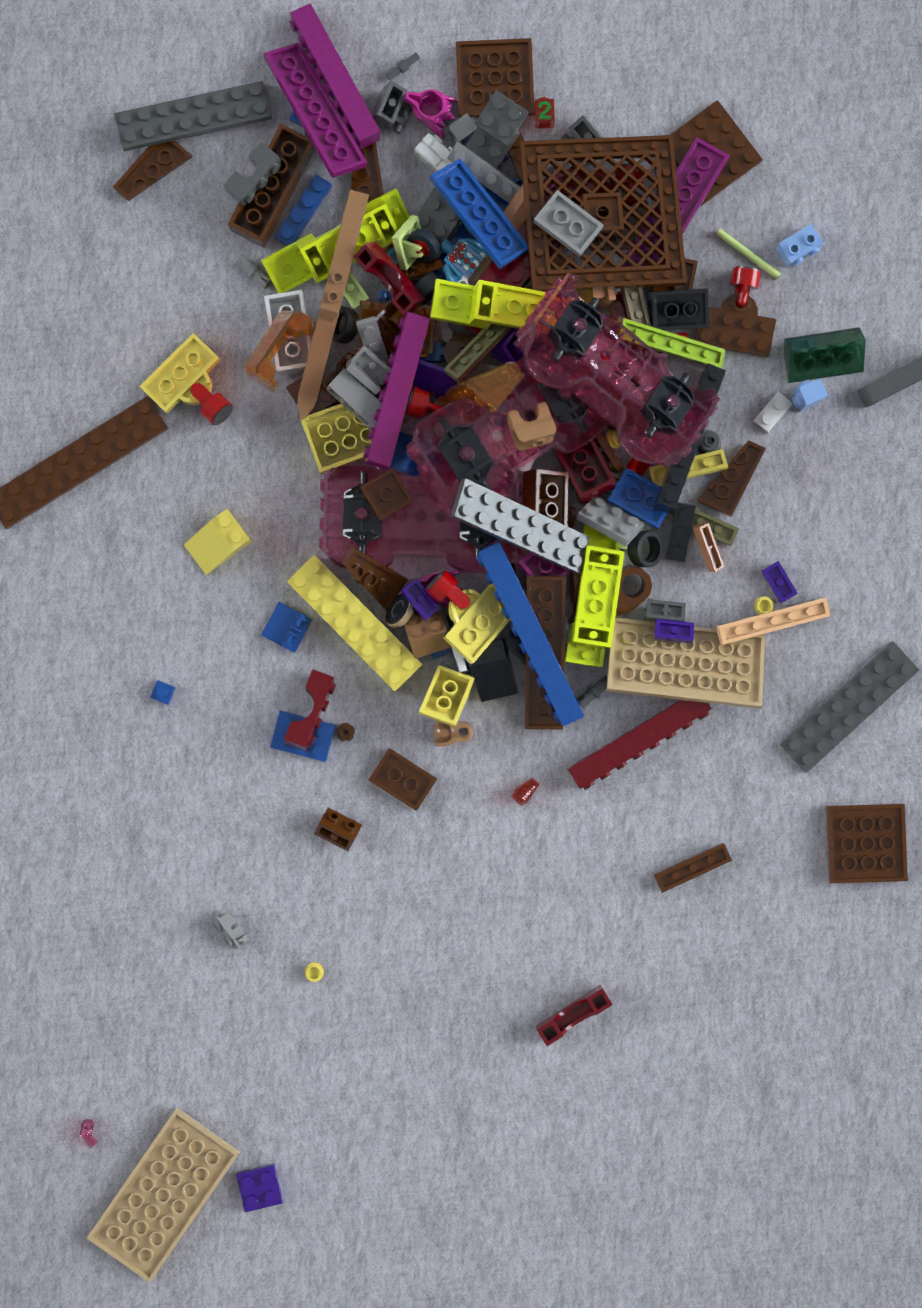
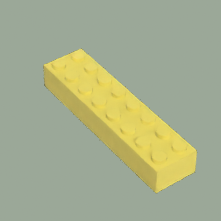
[287,555,423,692]

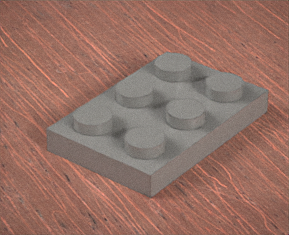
[533,190,604,257]
[576,497,645,547]

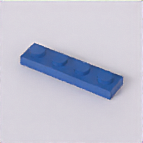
[274,174,333,246]

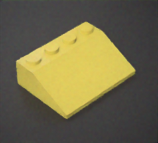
[300,392,374,475]

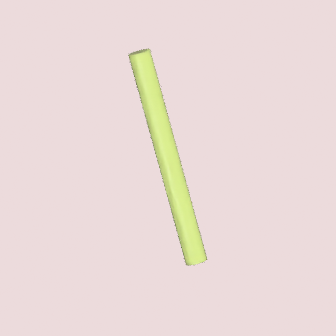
[716,229,781,280]

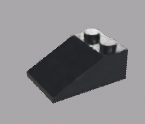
[647,288,709,331]
[468,638,519,702]

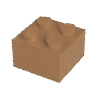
[404,609,452,659]

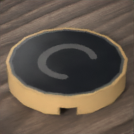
[385,592,414,628]

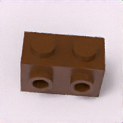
[314,807,362,852]

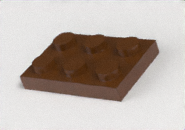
[368,748,437,811]

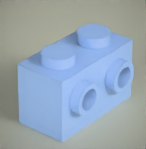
[775,224,823,268]
[791,378,828,412]

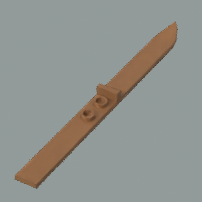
[297,190,369,420]

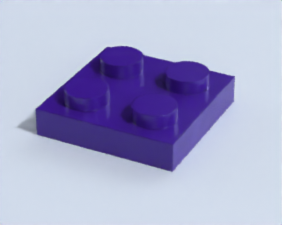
[236,1163,283,1212]

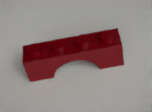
[353,241,425,315]
[284,669,336,751]
[536,984,613,1046]

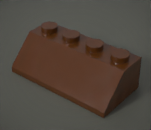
[523,469,568,526]

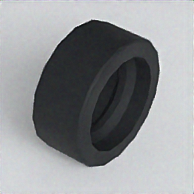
[414,271,440,308]
[332,305,359,344]
[627,530,663,568]

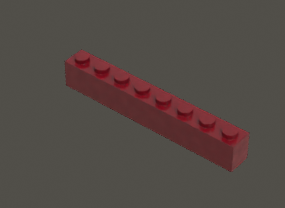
[567,700,712,790]

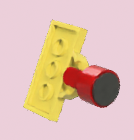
[139,333,233,425]
[426,570,511,664]

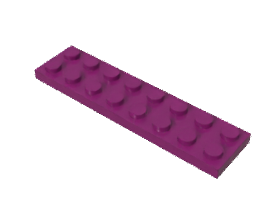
[264,43,367,178]
[622,137,730,267]

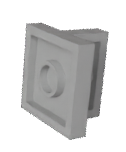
[346,345,391,395]

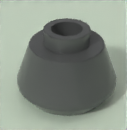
[697,430,721,454]

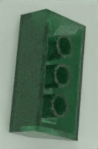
[784,327,866,383]

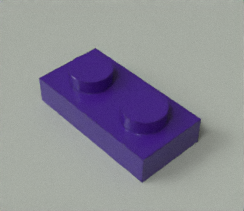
[761,561,798,604]
[400,578,441,621]
[654,619,694,644]

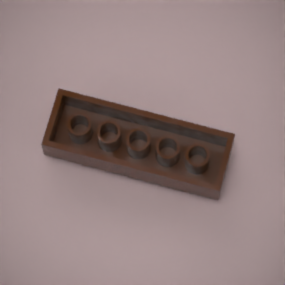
[228,124,316,248]

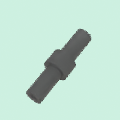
[386,52,420,81]

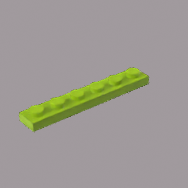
[616,318,725,368]

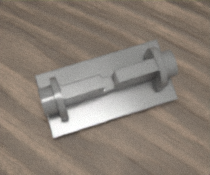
[212,910,247,949]

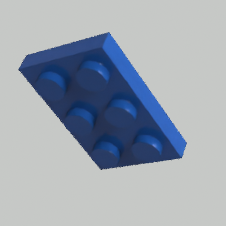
[607,468,667,530]
[270,710,336,762]

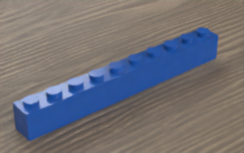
[476,541,584,727]

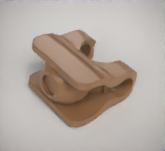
[507,402,556,451]
[433,719,473,746]

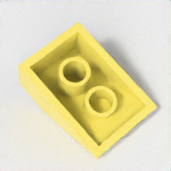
[184,509,253,575]
[419,665,475,727]

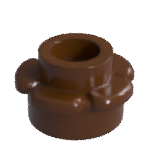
[336,723,355,741]

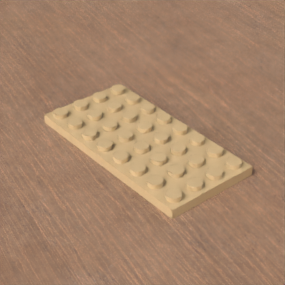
[606,618,765,709]
[86,1108,240,1283]

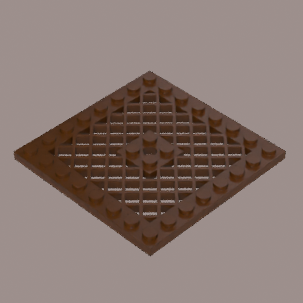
[519,135,687,292]

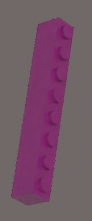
[289,3,380,149]
[363,312,430,470]

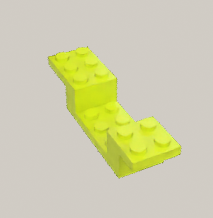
[261,188,410,294]
[430,279,582,341]
[564,523,624,668]

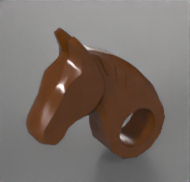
[567,565,652,624]

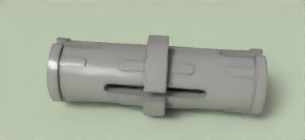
[235,255,271,289]

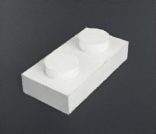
[753,391,793,433]

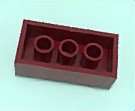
[549,423,615,505]

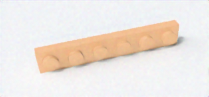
[716,598,830,645]

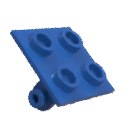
[390,432,432,478]
[261,602,313,653]

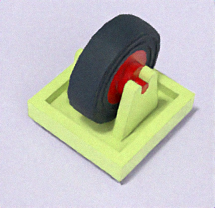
[392,215,440,271]

